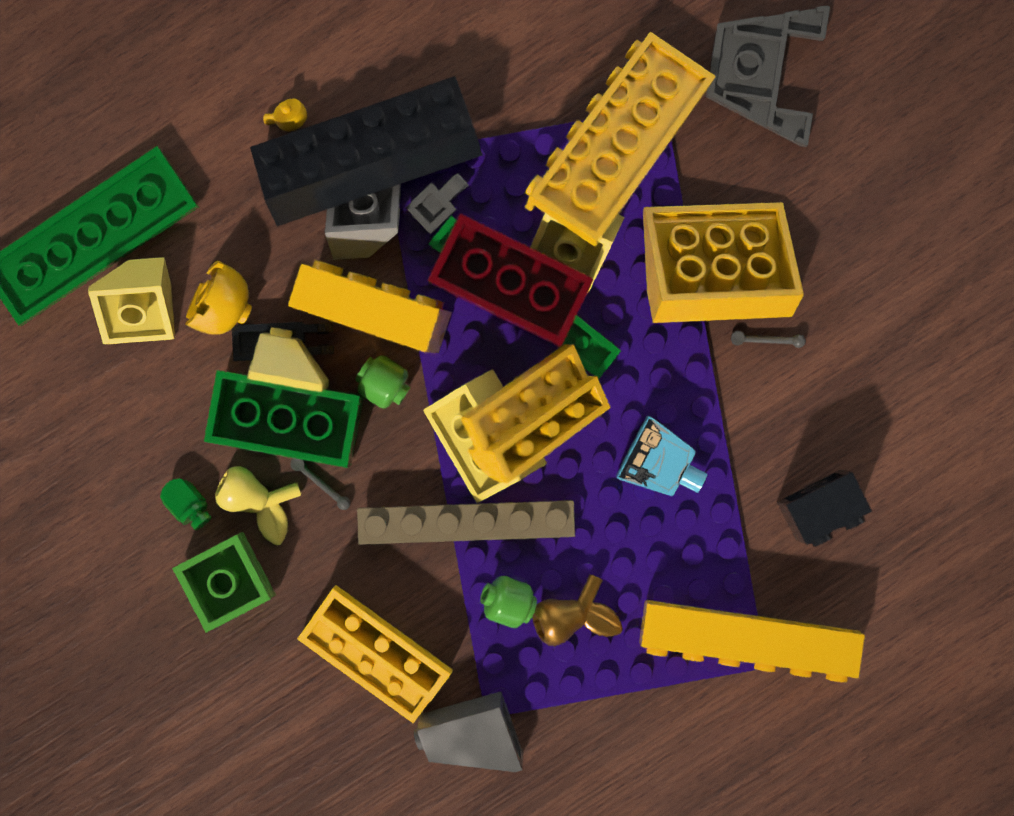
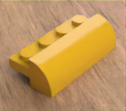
[461,344,611,483]
[297,585,453,723]

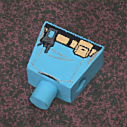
[615,416,708,497]

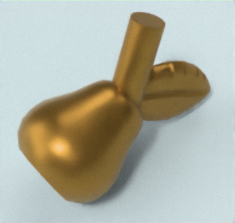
[532,574,623,646]

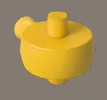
[263,99,307,132]

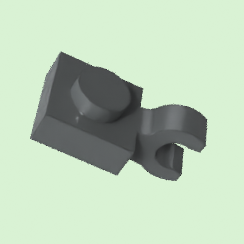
[405,173,469,234]

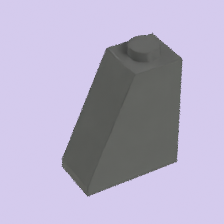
[414,692,524,772]

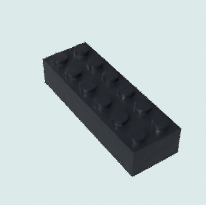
[250,76,483,227]

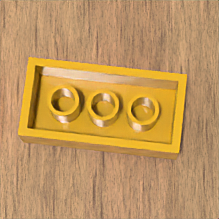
[288,260,452,353]

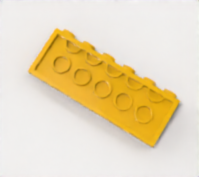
[525,32,716,247]

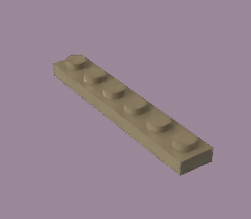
[357,500,575,545]

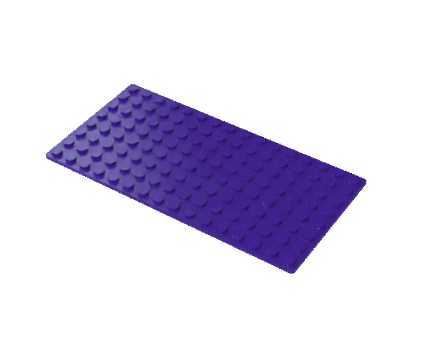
[398,120,758,714]

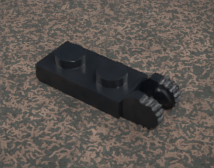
[232,322,334,361]

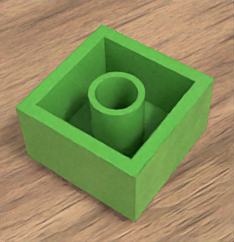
[172,532,276,633]

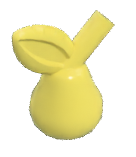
[215,466,301,545]

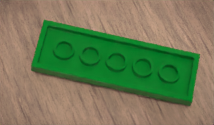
[0,146,199,326]

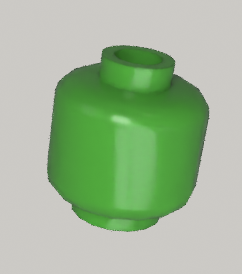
[355,355,411,409]
[480,576,537,628]

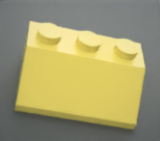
[423,369,547,503]

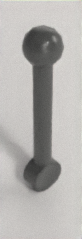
[731,331,806,348]
[290,458,351,510]

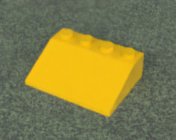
[643,202,804,323]

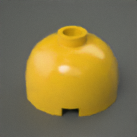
[185,261,252,335]

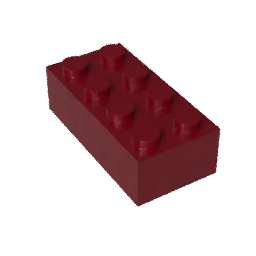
[428,214,594,347]

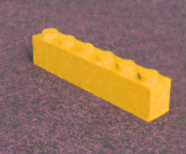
[639,600,865,683]

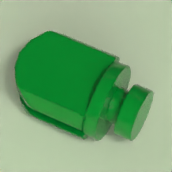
[160,478,212,531]

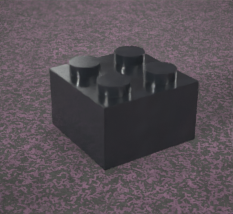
[776,469,872,547]

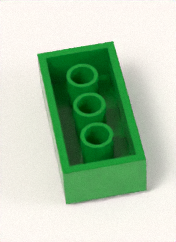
[204,370,364,468]

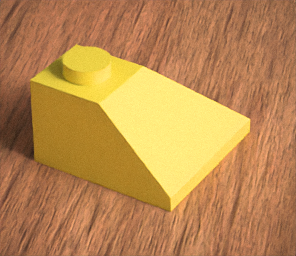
[88,257,175,345]
[248,327,329,392]

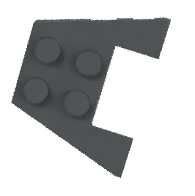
[705,6,830,147]

